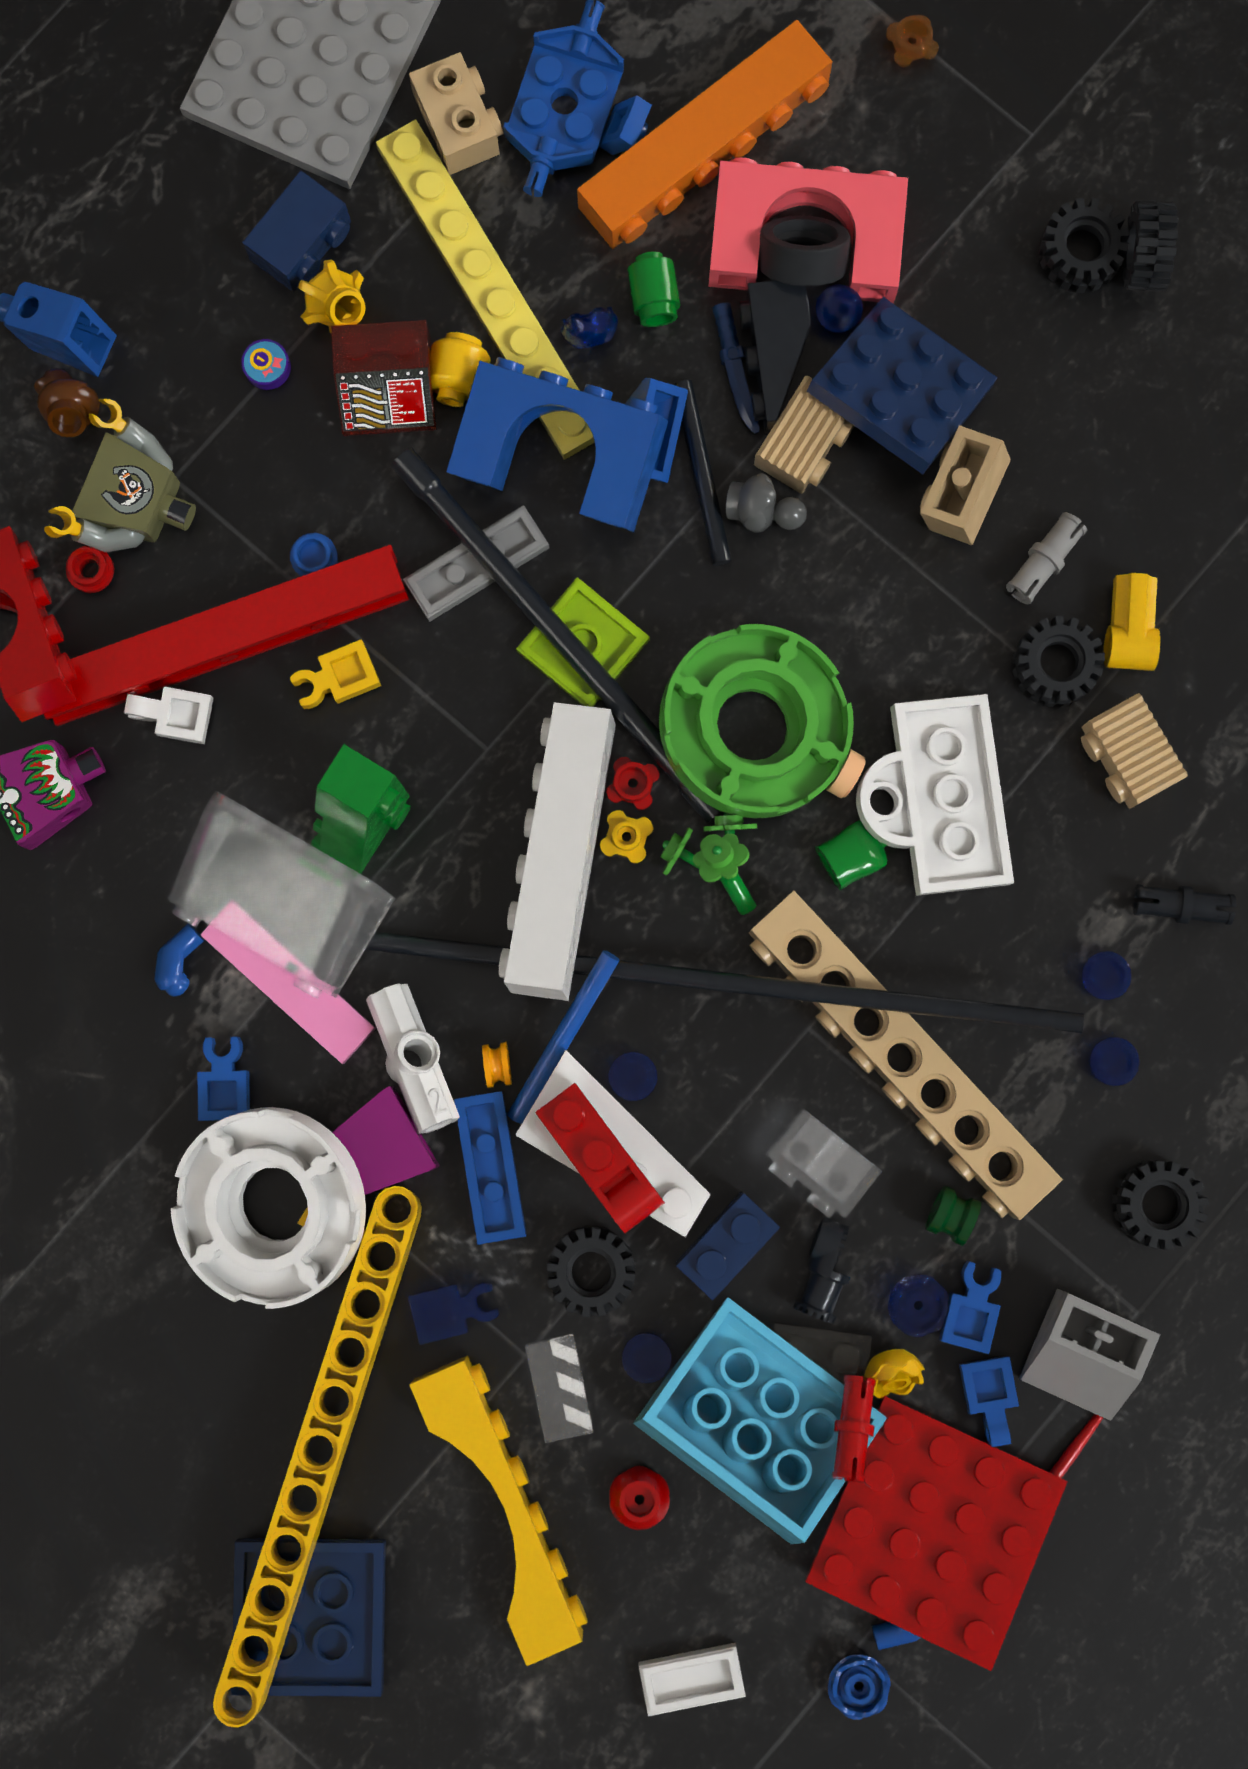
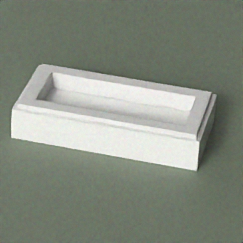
[639,1643,746,1716]

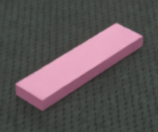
[200,899,376,1064]

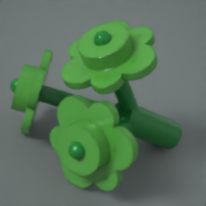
[660,813,757,915]

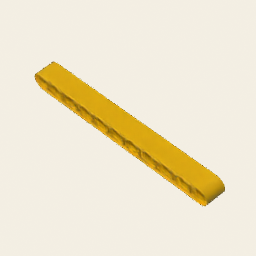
[213,1186,422,1728]

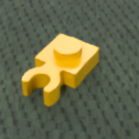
[290,639,382,709]

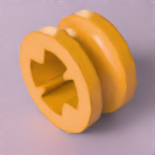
[482,1042,512,1088]

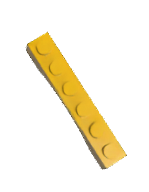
[409,1355,588,1666]

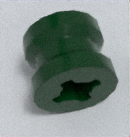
[925,1186,981,1246]

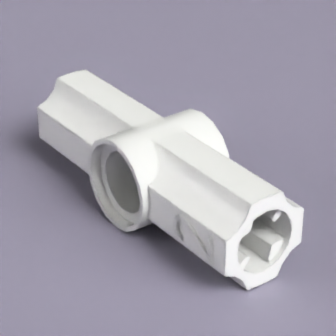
[366,983,460,1134]

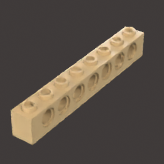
[749,891,1063,1220]

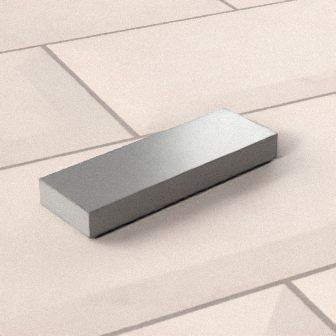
[403,505,549,622]

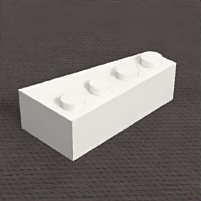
[516,1051,710,1237]

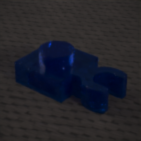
[408,1282,500,1345]

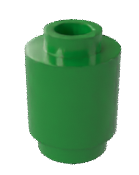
[627,252,681,327]

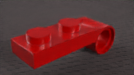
[535,1083,665,1233]

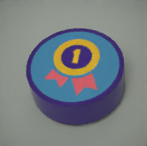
[242,339,291,390]

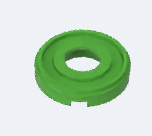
[659,624,854,818]

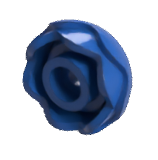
[828,1654,891,1720]

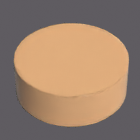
[826,749,866,799]

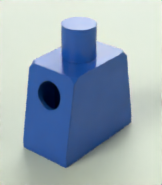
[0,282,117,377]

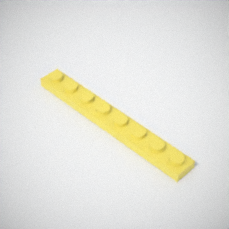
[376,119,595,460]

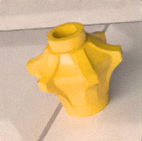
[298,259,366,335]

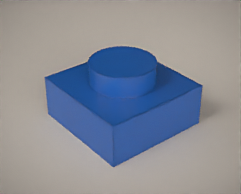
[599,95,652,155]

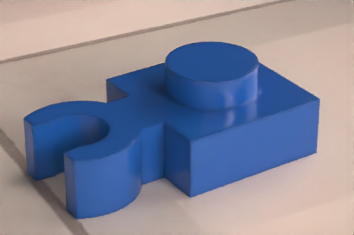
[197,1037,250,1121]
[939,1261,1001,1354]

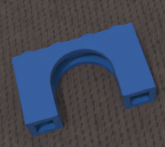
[446,357,668,532]

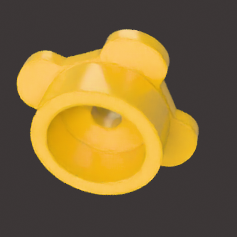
[600,810,653,864]

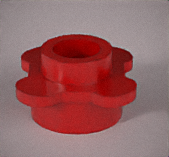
[606,757,659,810]

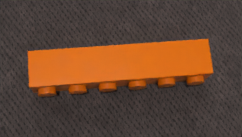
[577,20,833,249]

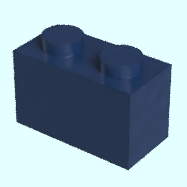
[242,170,351,293]
[675,1191,780,1300]

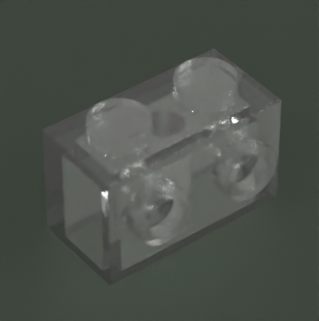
[765,1109,882,1218]

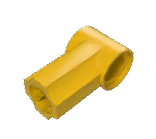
[1103,573,1160,671]

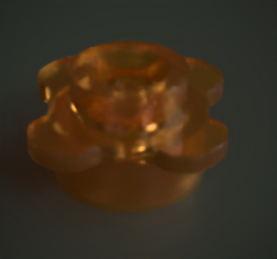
[886,15,939,67]

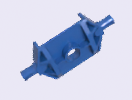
[503,0,624,197]

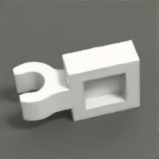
[124,687,213,745]

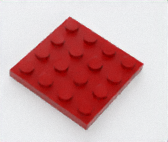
[805,1396,1068,1671]

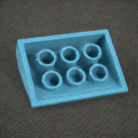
[633,1297,887,1544]

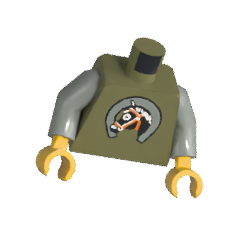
[44,399,196,553]

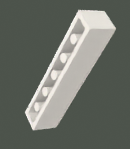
[499,702,616,1001]

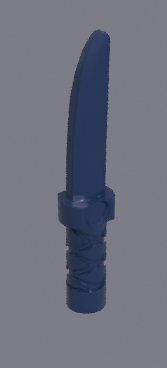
[712,302,760,434]

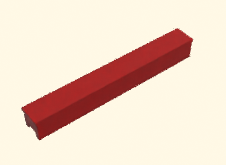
[44,544,409,726]

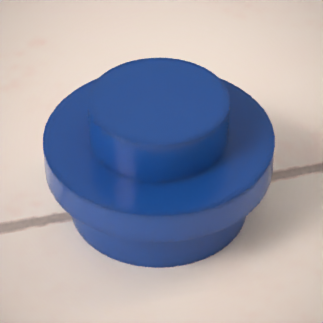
[290,533,338,577]

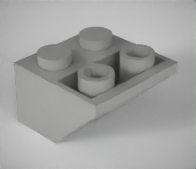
[1019,1289,1160,1421]

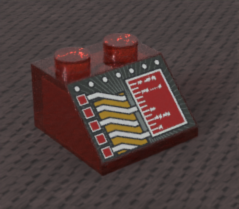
[331,320,437,436]

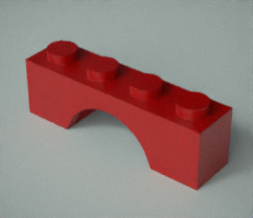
[0,526,77,722]

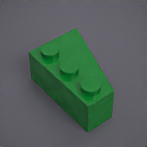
[311,744,411,877]

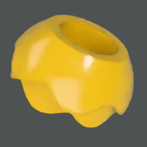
[864,1349,925,1399]

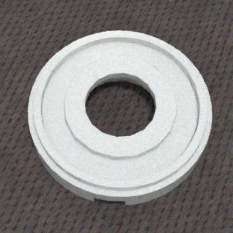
[171,1107,366,1309]

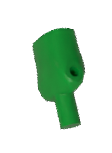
[815,820,888,890]

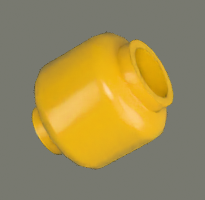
[427,332,490,407]

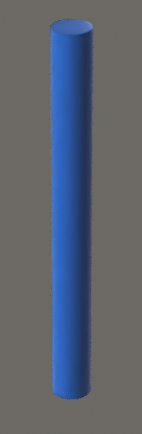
[507,950,620,1124]

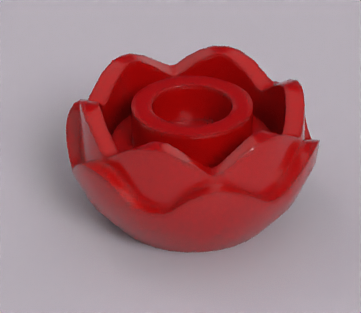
[609,1466,670,1530]

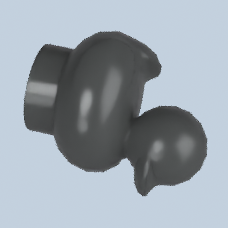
[726,473,807,533]

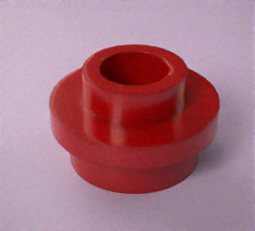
[66,545,114,593]

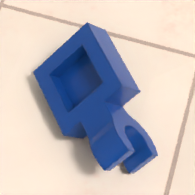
[959,1356,1019,1447]

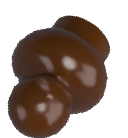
[34,368,100,437]

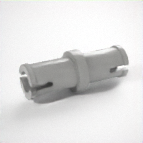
[1006,512,1087,604]

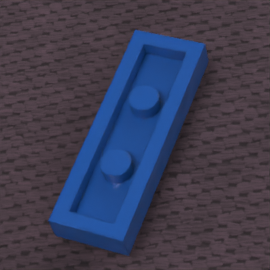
[454,1091,527,1245]

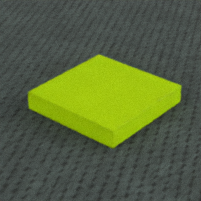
[516,577,650,707]

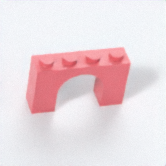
[708,157,908,304]

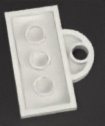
[856,694,1014,896]

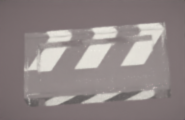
[525,1334,594,1443]

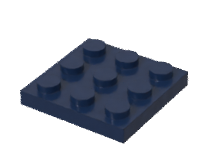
[806,297,997,474]
[231,1538,386,1697]

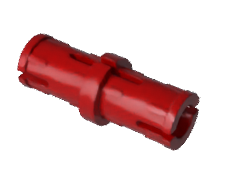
[832,1375,876,1483]

